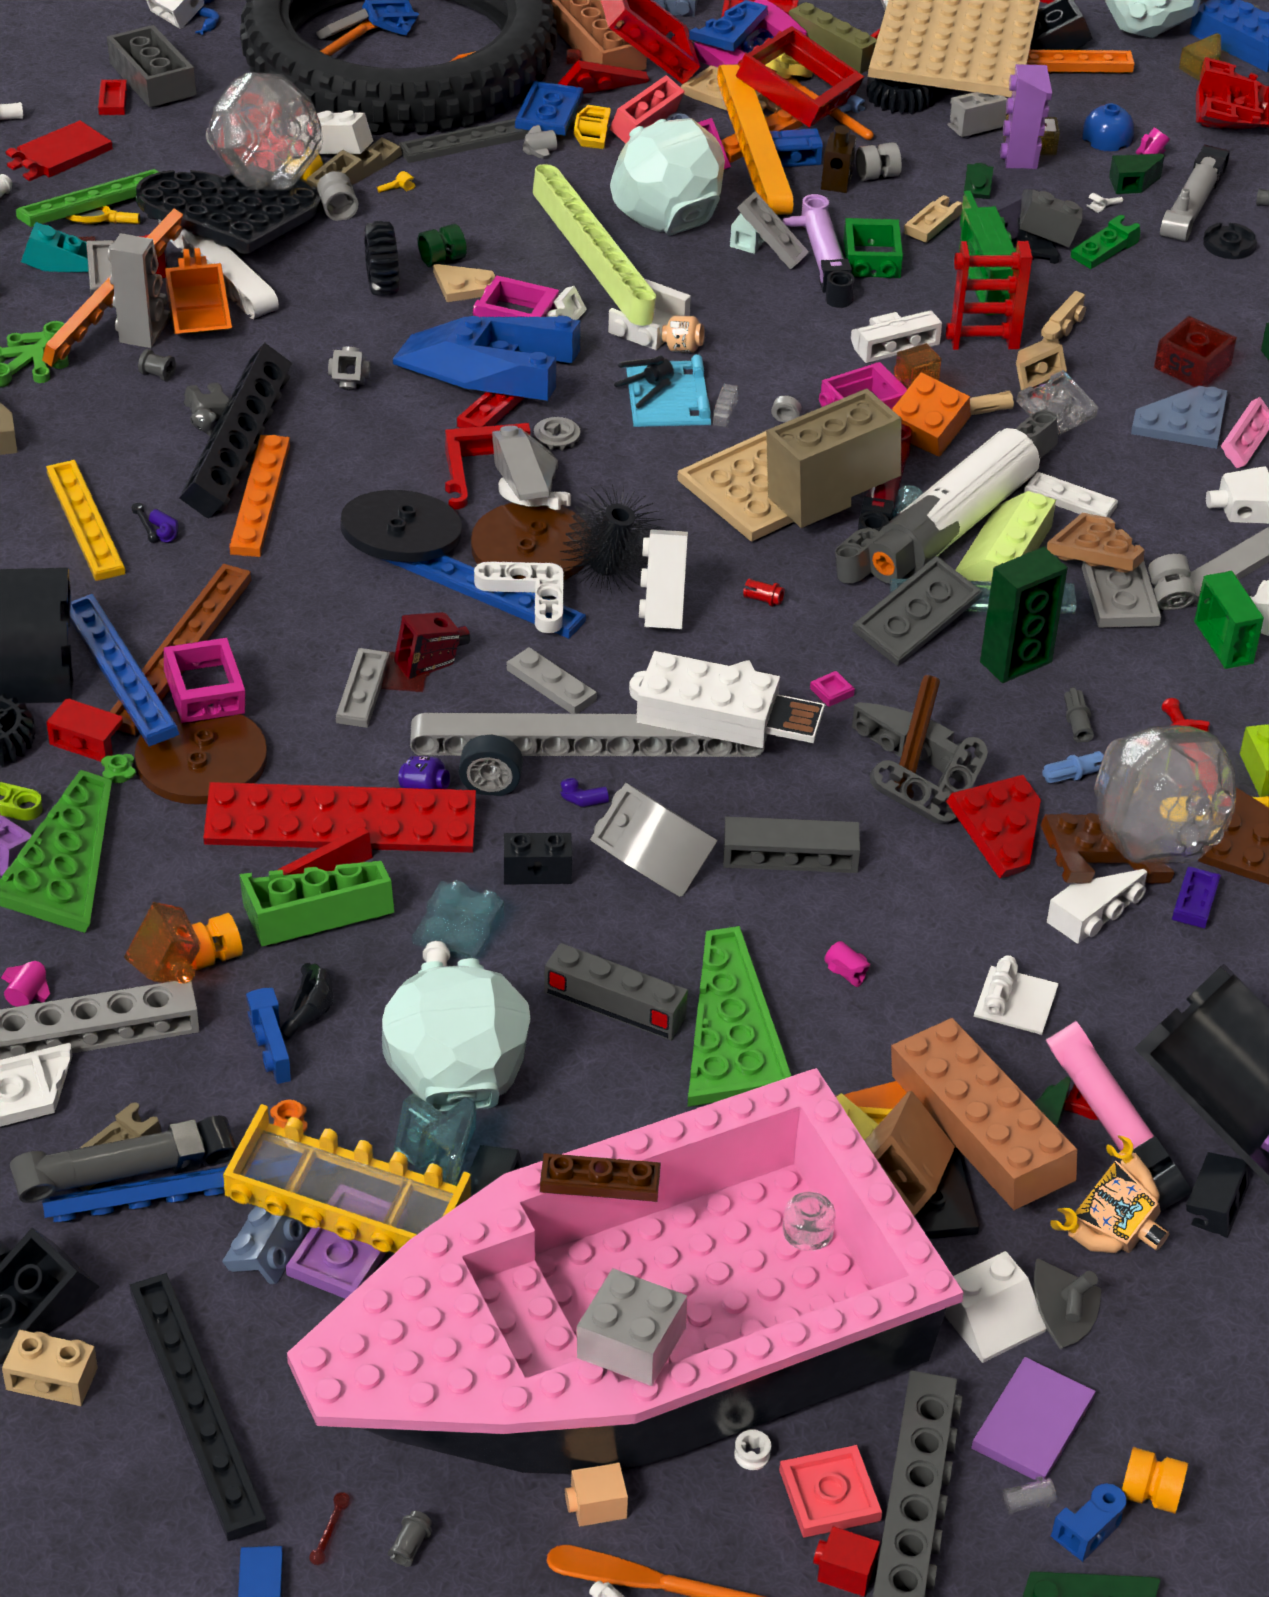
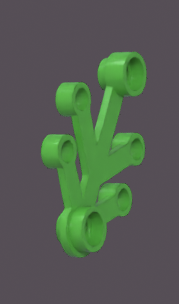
[0,321,69,388]

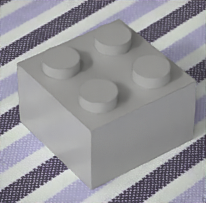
[577,1268,687,1386]

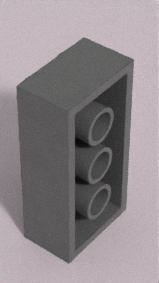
[107,25,197,107]

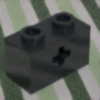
[504,833,572,885]

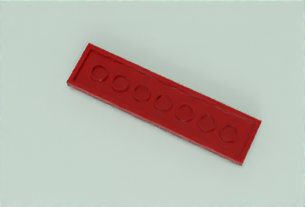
[203,782,476,853]

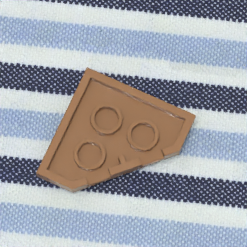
[1047,512,1145,572]

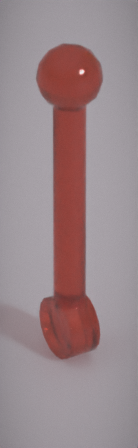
[309,1492,350,1565]

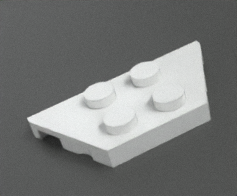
[0,1043,72,1127]

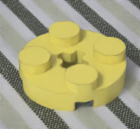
[765,53,813,79]

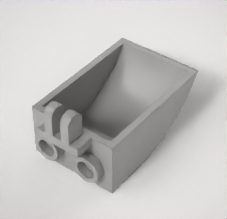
[590,783,718,897]

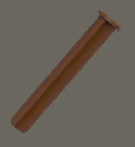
[894,675,940,799]

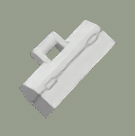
[851,310,942,363]

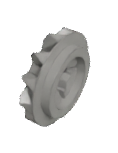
[534,417,580,451]

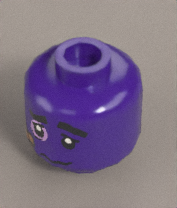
[398,756,450,789]

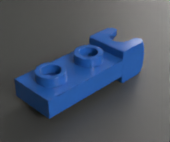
[246,988,291,1084]

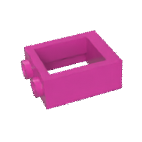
[473,275,559,317]
[819,362,907,409]
[164,638,245,723]

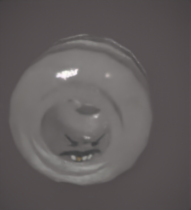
[782,1191,836,1252]

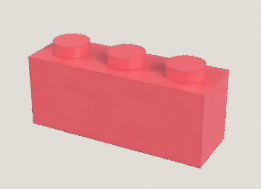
[609,75,685,144]

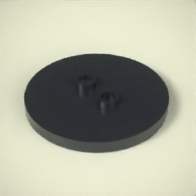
[340,490,462,562]

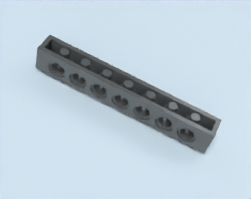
[873,1370,962,1597]

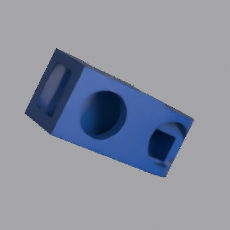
[1051,1483,1127,1562]

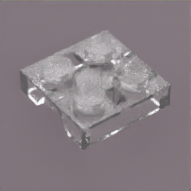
[1016,370,1099,436]

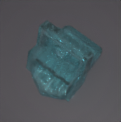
[394,1093,476,1186]

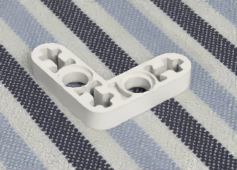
[474,562,564,633]

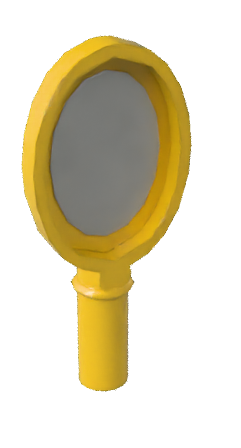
[65,206,140,224]

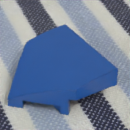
[362,0,419,35]

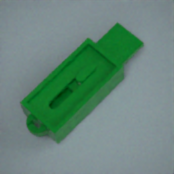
[959,191,1016,315]

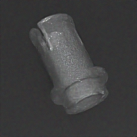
[1002,1476,1057,1514]

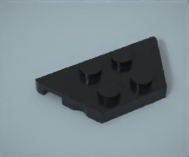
[998,199,1060,264]

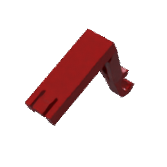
[445,423,531,510]

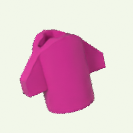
[1135,127,1170,155]
[825,941,871,987]
[1,961,50,1007]

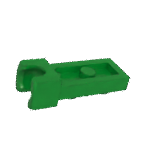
[1071,215,1141,269]

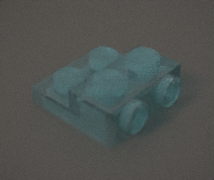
[412,880,504,960]

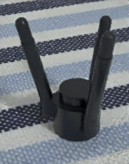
[614,355,674,409]

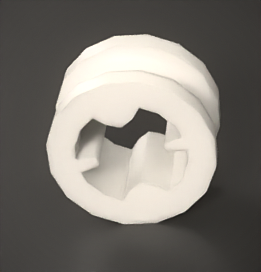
[734,1430,771,1470]

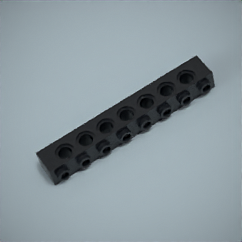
[179,342,292,518]

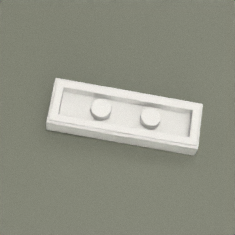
[1024,472,1118,518]

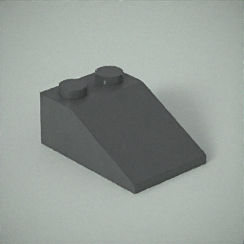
[1019,189,1083,247]

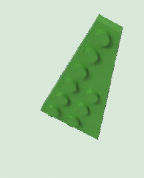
[0,770,112,933]
[687,926,791,1107]

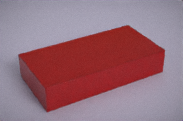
[98,80,127,115]

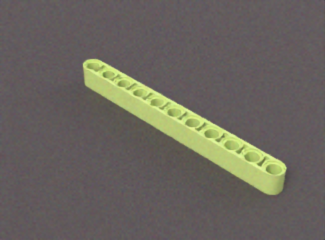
[533,164,656,326]

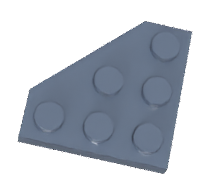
[1131,386,1227,449]

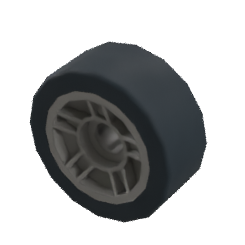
[458,734,523,796]

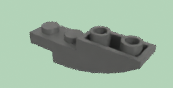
[852,702,972,783]

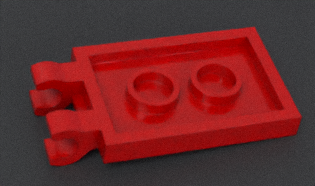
[6,120,113,181]

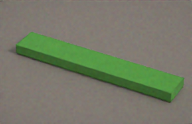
[16,169,158,227]

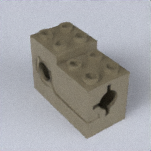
[766,388,901,528]

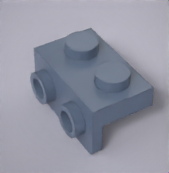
[222,1206,308,1284]

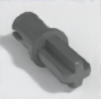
[1064,687,1094,742]

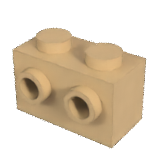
[2,1330,98,1406]

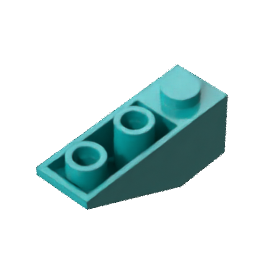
[21,222,88,272]

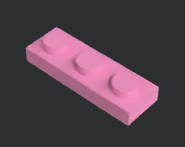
[1221,397,1269,468]

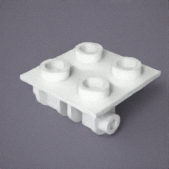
[973,956,1059,1035]

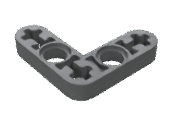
[869,737,988,824]

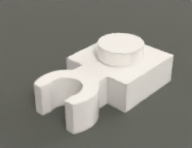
[546,286,587,320]

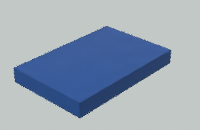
[515,81,583,136]

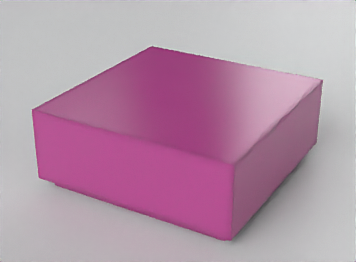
[810,671,855,707]

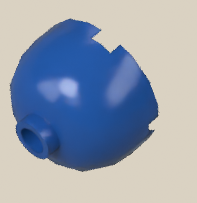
[1082,103,1134,151]

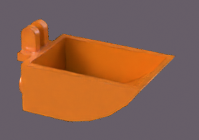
[165,248,232,334]

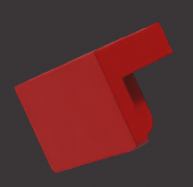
[46,699,123,762]

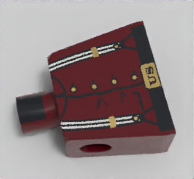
[394,612,470,681]

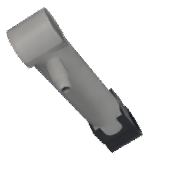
[1160,144,1230,242]

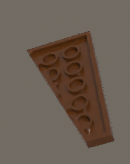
[1198,783,1269,885]

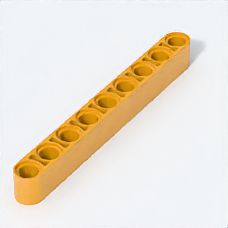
[717,64,793,215]

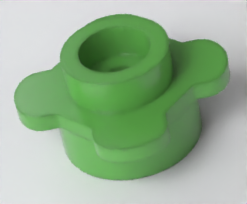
[101,754,136,783]

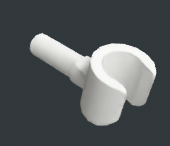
[1087,193,1123,213]

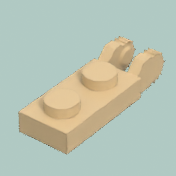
[904,195,963,243]
[1041,291,1086,344]

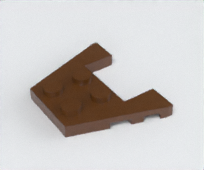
[1041,813,1175,883]

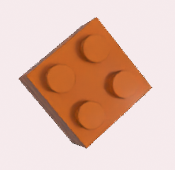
[892,372,971,457]

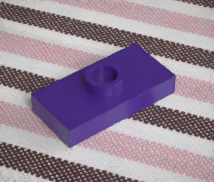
[1172,866,1221,929]

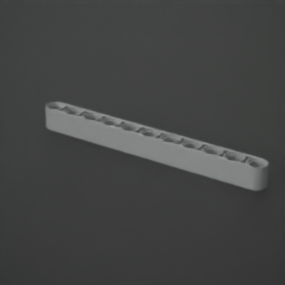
[410,713,765,757]

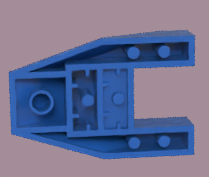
[393,316,580,401]

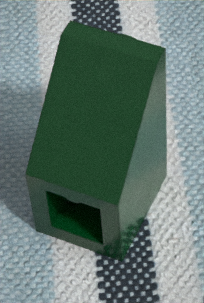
[1109,154,1164,194]

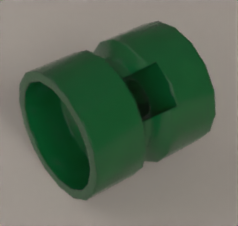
[417,224,467,267]

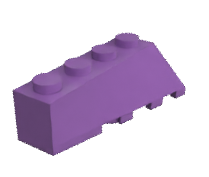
[1000,64,1052,169]

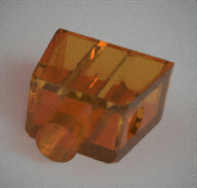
[124,902,201,984]

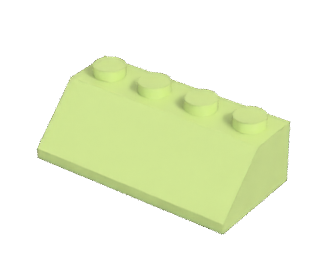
[956,491,1056,589]

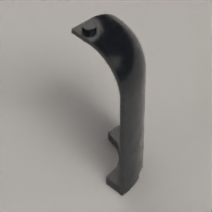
[0,568,74,703]
[1134,964,1269,1186]

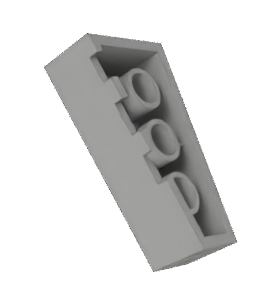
[108,233,171,348]

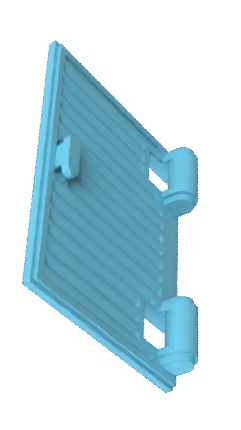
[626,354,711,427]

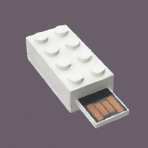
[629,651,825,748]

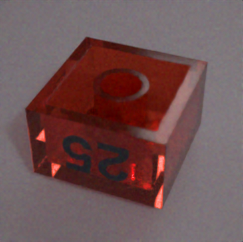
[1154,316,1237,387]

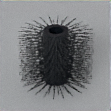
[560,484,664,595]

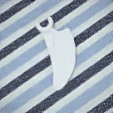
[499,478,571,510]

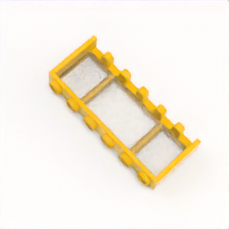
[223,1104,471,1253]

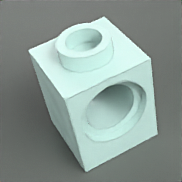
[730,213,764,254]

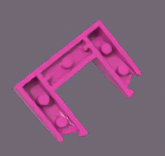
[694,0,807,67]

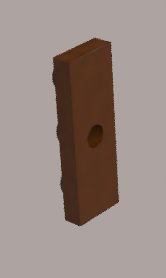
[540,1153,661,1202]

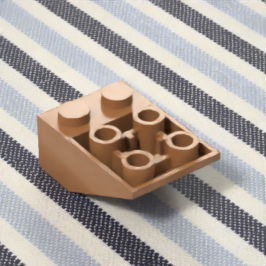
[864,1091,955,1216]

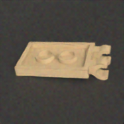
[681,65,782,118]

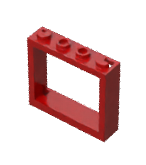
[601,0,700,84]
[736,26,865,128]

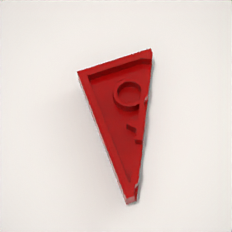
[558,60,649,94]

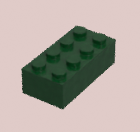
[980,547,1068,684]

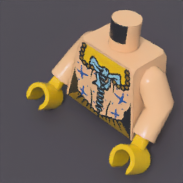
[1050,1135,1169,1253]

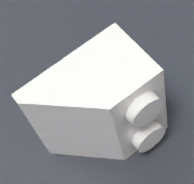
[945,1251,1046,1363]

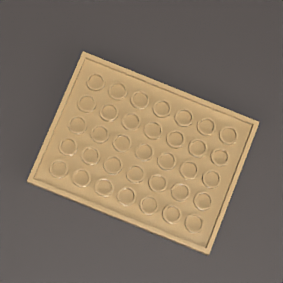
[868,0,1040,97]

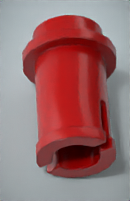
[743,578,785,607]

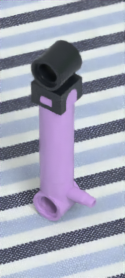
[783,194,854,308]

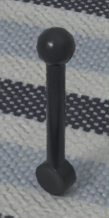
[131,503,159,543]

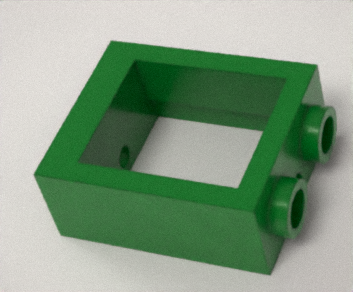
[843,218,903,278]
[1194,571,1264,669]

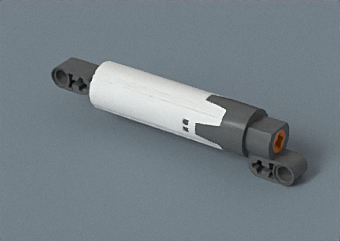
[835,410,1058,584]

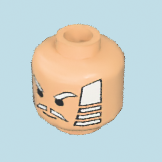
[662,315,705,353]

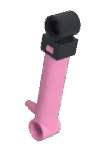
[1046,1021,1192,1212]

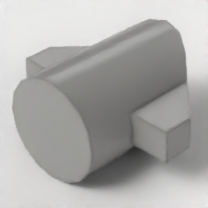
[523,125,557,159]

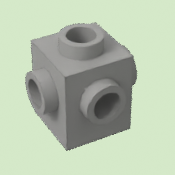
[328,347,370,389]

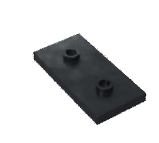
[914,1145,979,1239]

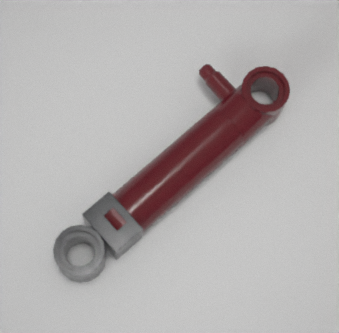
[858,423,912,531]

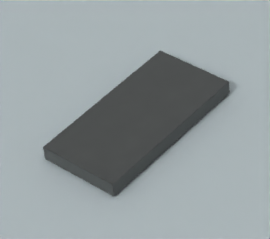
[852,556,982,666]

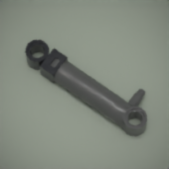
[10,1115,237,1203]

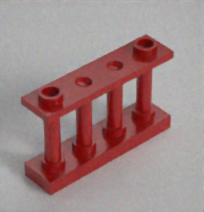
[946,241,1032,350]

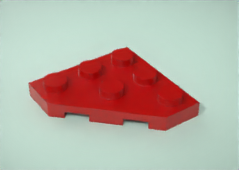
[946,775,1041,879]

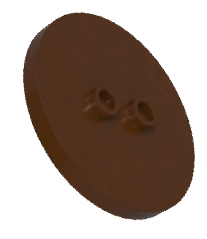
[471,502,592,581]
[135,706,267,805]

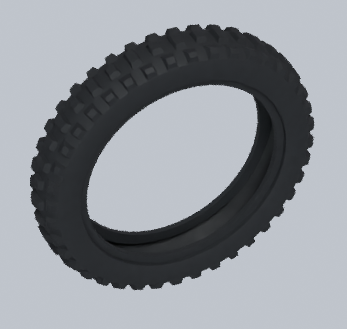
[240,0,557,135]

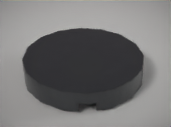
[1203,223,1257,260]

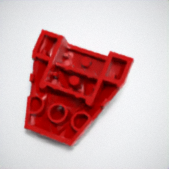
[1196,57,1269,129]

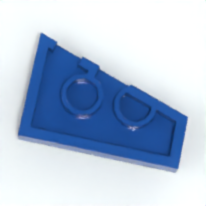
[689,0,768,51]

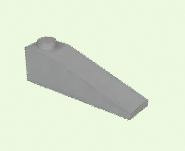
[492,426,558,501]

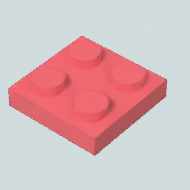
[779,1445,882,1538]

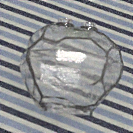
[206,72,323,191]
[1094,725,1236,863]

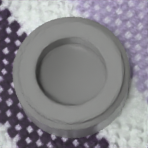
[771,396,802,422]

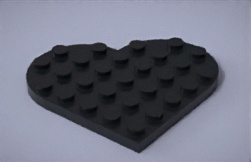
[136,170,320,254]

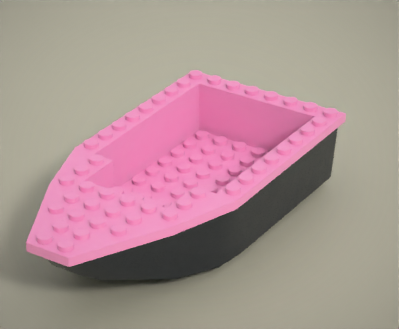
[287,1068,964,1474]

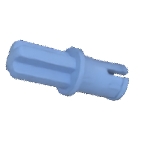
[1042,751,1106,783]

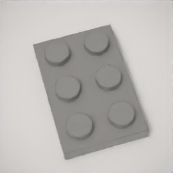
[1082,561,1161,628]

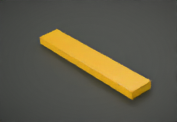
[46,460,125,581]

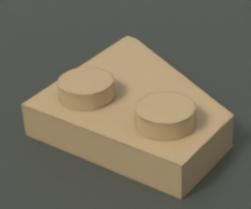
[433,264,495,302]

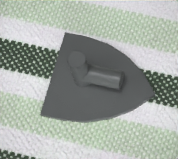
[1034,1259,1101,1349]

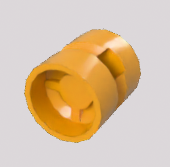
[180,913,243,970]
[1122,1447,1189,1514]

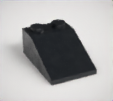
[1030,0,1093,50]
[0,1228,100,1364]

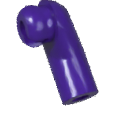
[149,509,179,543]
[560,778,609,807]

